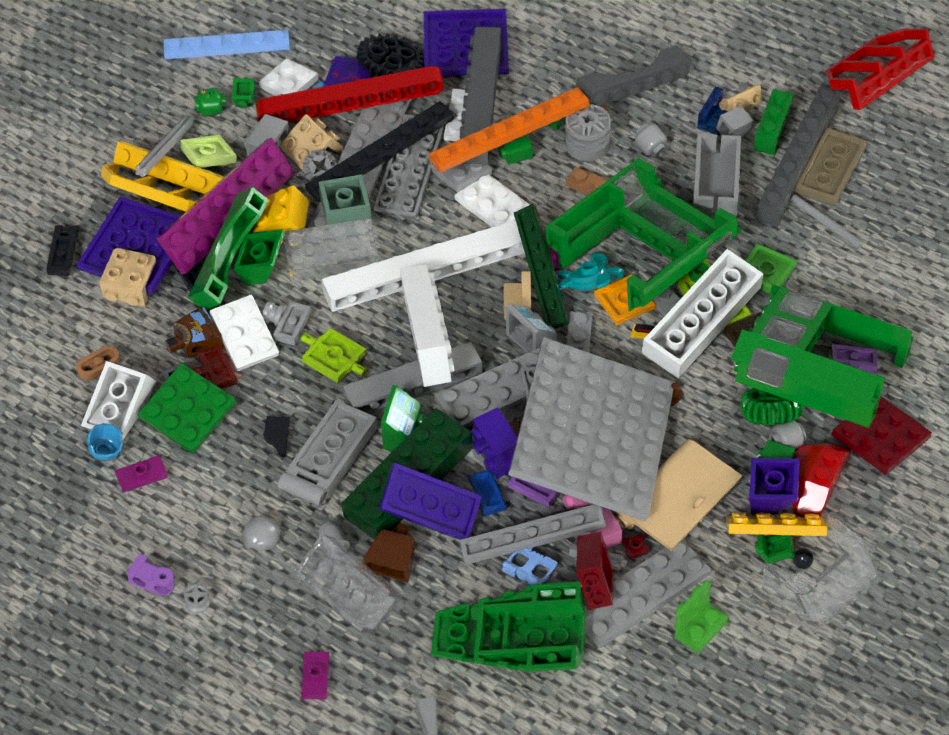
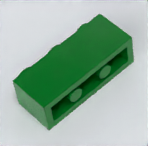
[754,89,794,156]

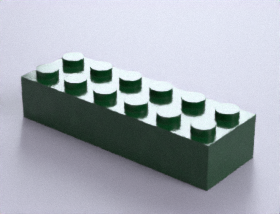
[341,408,473,540]

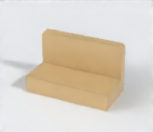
[504,271,531,320]

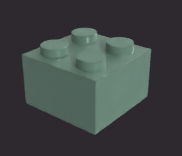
[319,175,372,232]

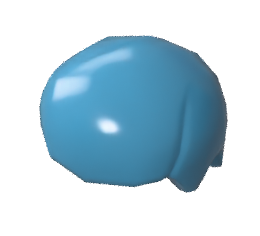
[87,423,123,461]

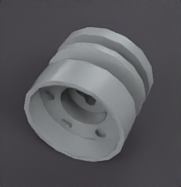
[565,104,611,161]

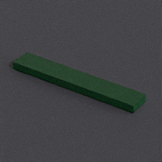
[514,204,570,330]

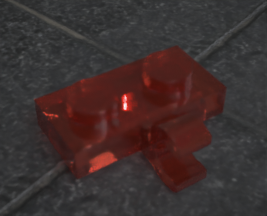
[191,346,237,389]

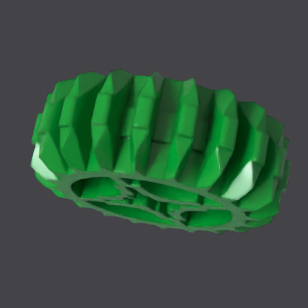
[740,383,804,426]

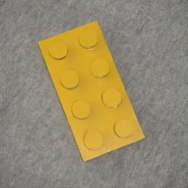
[726,512,827,536]

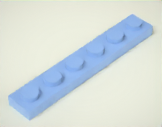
[164,30,290,59]

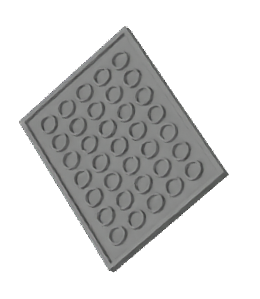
[508,337,675,522]

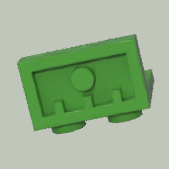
[674,580,729,654]

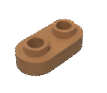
[76,346,120,380]

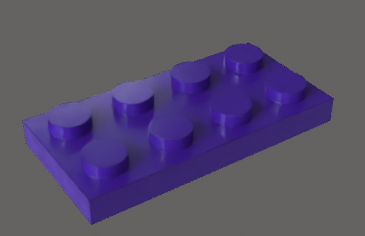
[378,463,482,540]

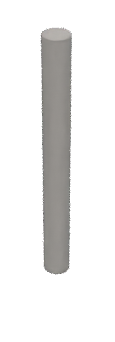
[790,194,863,249]

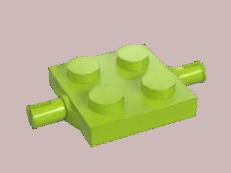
[301,328,368,383]

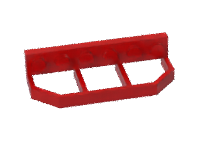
[825,28,935,110]

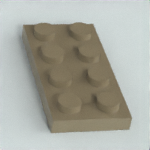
[795,128,867,206]

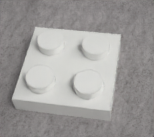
[259,58,319,96]

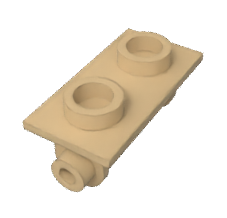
[719,84,762,111]

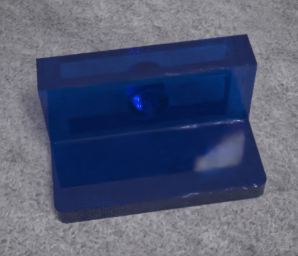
[697,86,728,136]

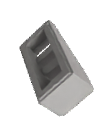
[416,696,437,735]

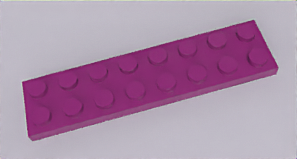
[156,137,295,274]

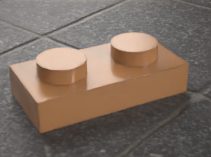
[566,167,614,195]

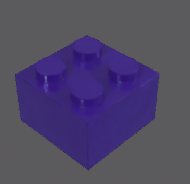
[471,407,517,479]

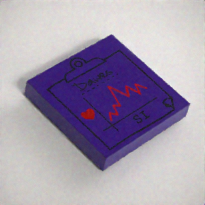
[323,56,373,87]

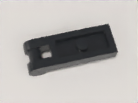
[46,225,79,276]

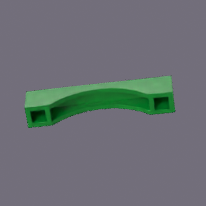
[188,187,268,310]

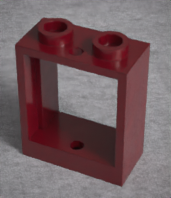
[576,531,614,610]

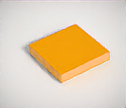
[594,274,656,325]

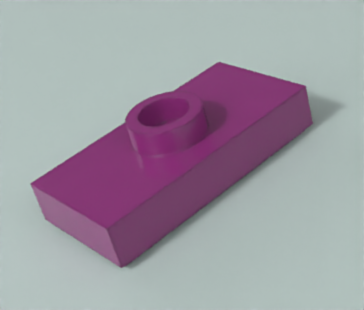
[115,455,168,493]
[301,652,330,700]

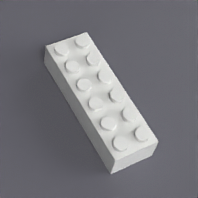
[642,249,763,378]
[400,264,454,387]

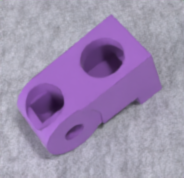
[127,554,175,595]

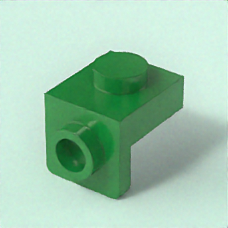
[231,78,255,108]
[755,534,795,563]

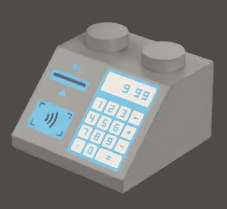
[506,304,557,353]

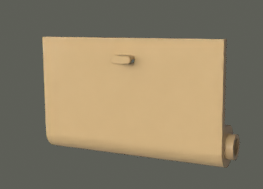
[614,439,743,551]

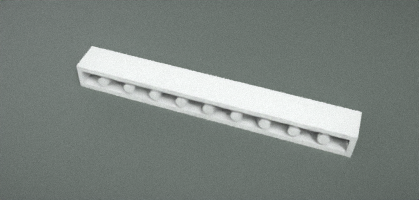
[322,220,525,312]

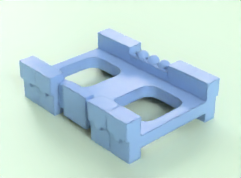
[502,548,558,586]

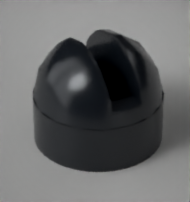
[793,548,813,569]

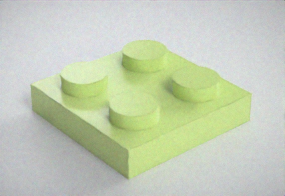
[179,135,237,169]

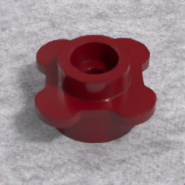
[622,534,649,558]

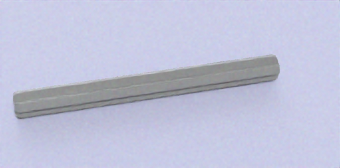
[135,114,194,177]

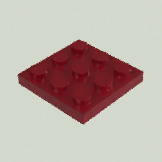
[831,396,932,475]

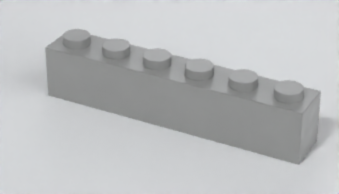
[343,342,482,414]

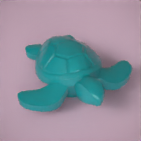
[557,253,625,291]

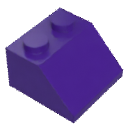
[749,458,800,514]

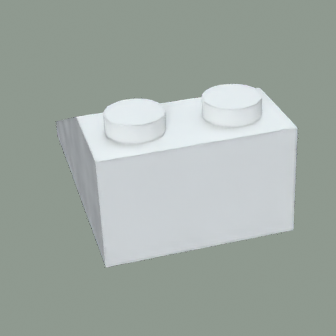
[81,361,156,441]

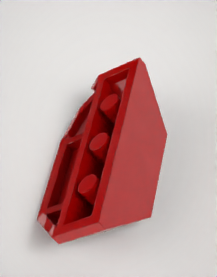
[792,442,851,518]

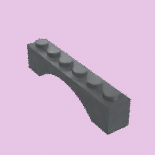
[575,45,692,106]

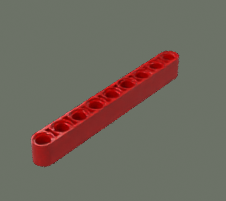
[256,66,444,123]

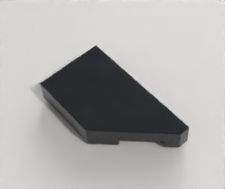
[264,416,290,457]

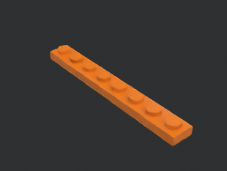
[428,87,589,173]

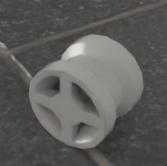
[262,301,287,327]
[184,584,210,614]

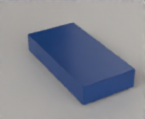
[469,471,507,516]

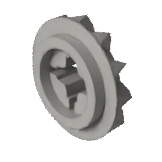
[302,149,337,181]

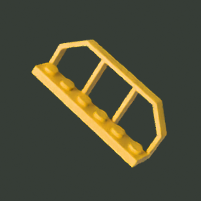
[101,141,225,211]

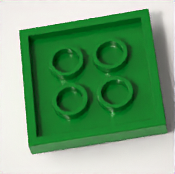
[138,363,237,454]

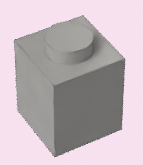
[716,106,754,137]

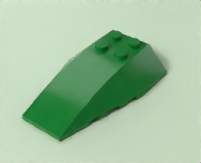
[431,581,586,672]

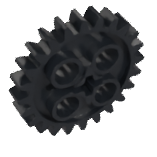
[356,33,424,77]

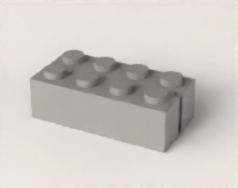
[693,133,741,217]

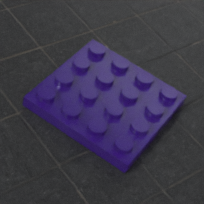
[423,9,509,76]
[76,197,181,295]

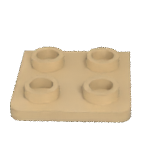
[280,114,343,170]
[99,248,156,306]

